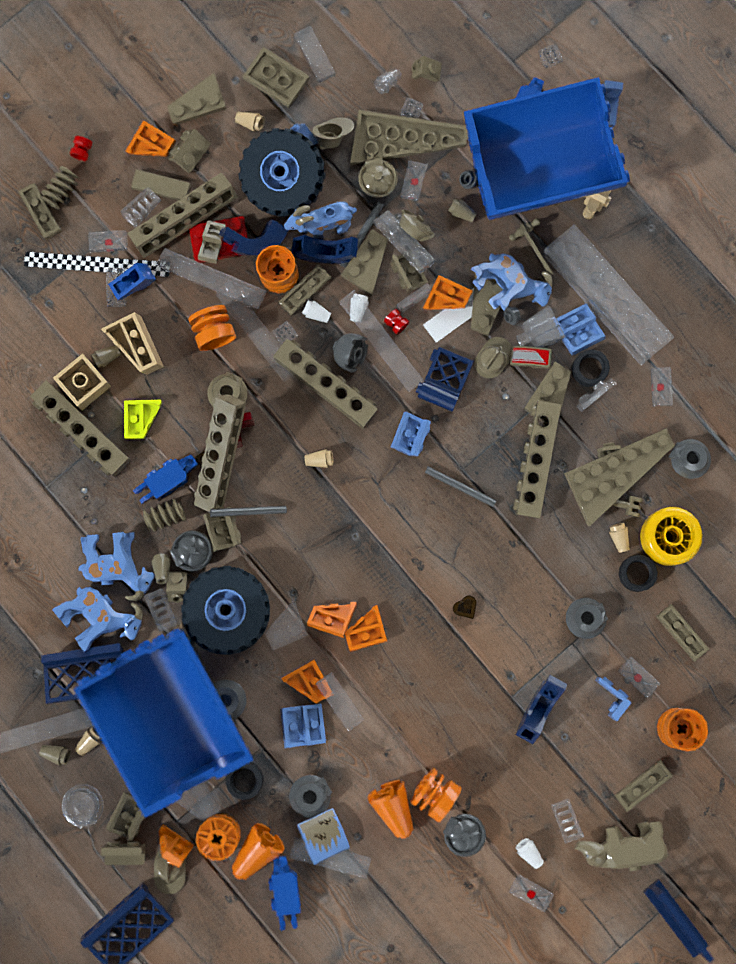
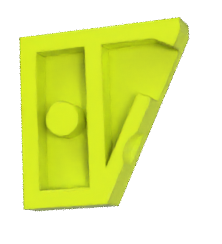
[124,400,162,439]

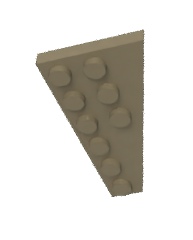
[350,110,468,165]

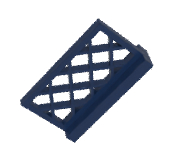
[41,643,124,704]
[643,879,715,963]
[80,882,174,964]

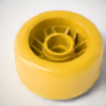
[640,507,703,566]

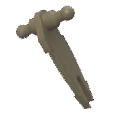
[509,218,554,276]

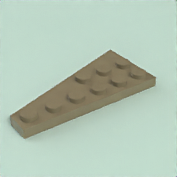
[564,428,675,526]

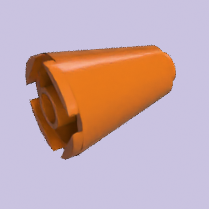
[367,780,413,839]
[232,823,285,880]

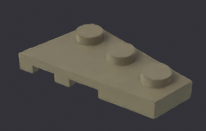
[167,73,226,126]
[341,229,388,296]
[470,273,503,336]
[524,362,571,424]

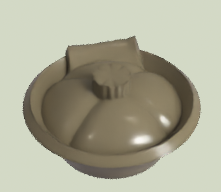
[358,157,398,198]
[399,209,435,241]
[207,371,248,407]

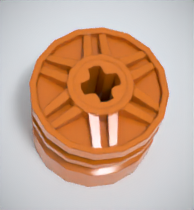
[256,245,299,294]
[188,305,237,351]
[657,708,708,751]
[411,768,462,823]
[196,813,241,861]

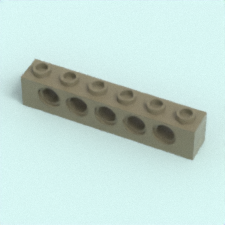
[127,172,238,258]
[273,338,378,429]
[30,380,131,477]
[194,394,247,512]
[513,400,561,519]

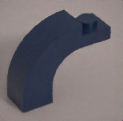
[219,220,289,256]
[292,235,358,264]
[515,675,567,744]

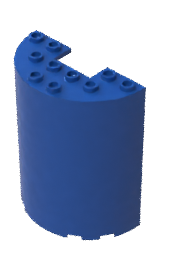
[464,77,630,221]
[74,628,253,817]

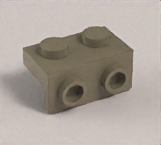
[168,129,211,173]
[390,250,428,294]
[203,507,241,552]
[106,792,146,842]
[101,841,145,865]

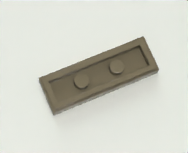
[131,169,191,200]
[18,183,62,240]
[278,264,332,317]
[656,604,709,661]
[614,759,673,812]

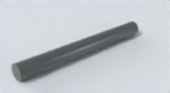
[340,202,384,268]
[425,466,497,507]
[210,506,287,517]

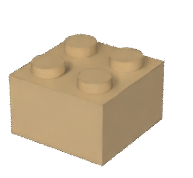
[53,353,111,410]

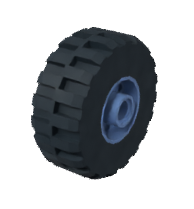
[238,128,325,217]
[181,566,270,655]

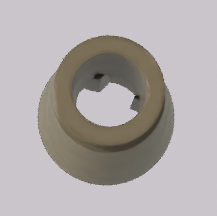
[448,198,477,223]
[91,345,121,368]
[151,554,171,584]
[39,745,71,766]

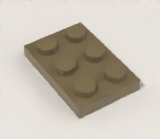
[243,47,309,108]

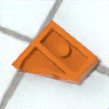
[125,120,176,157]
[423,275,473,310]
[307,602,357,638]
[345,605,387,652]
[281,660,333,703]
[158,824,194,868]

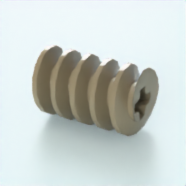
[40,166,79,209]
[143,499,186,532]

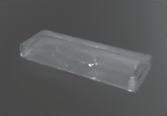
[294,26,335,83]
[316,672,364,731]

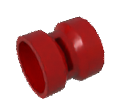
[69,136,93,161]
[383,308,410,335]

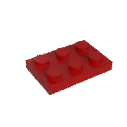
[189,216,248,264]

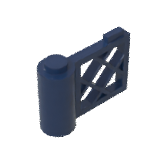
[415,347,474,412]

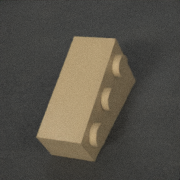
[101,312,164,375]

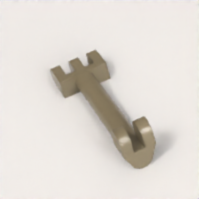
[612,496,642,518]

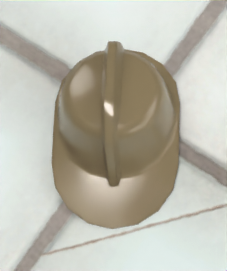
[312,117,354,149]
[475,337,512,378]
[154,849,186,894]

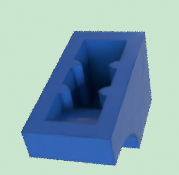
[108,263,156,300]

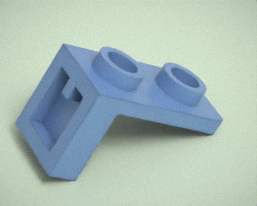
[603,80,623,127]
[595,677,632,721]

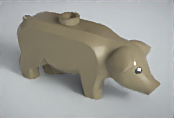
[574,821,668,871]

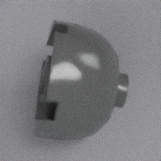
[333,333,368,373]

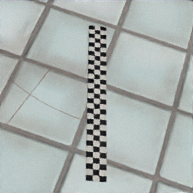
[24,252,170,277]

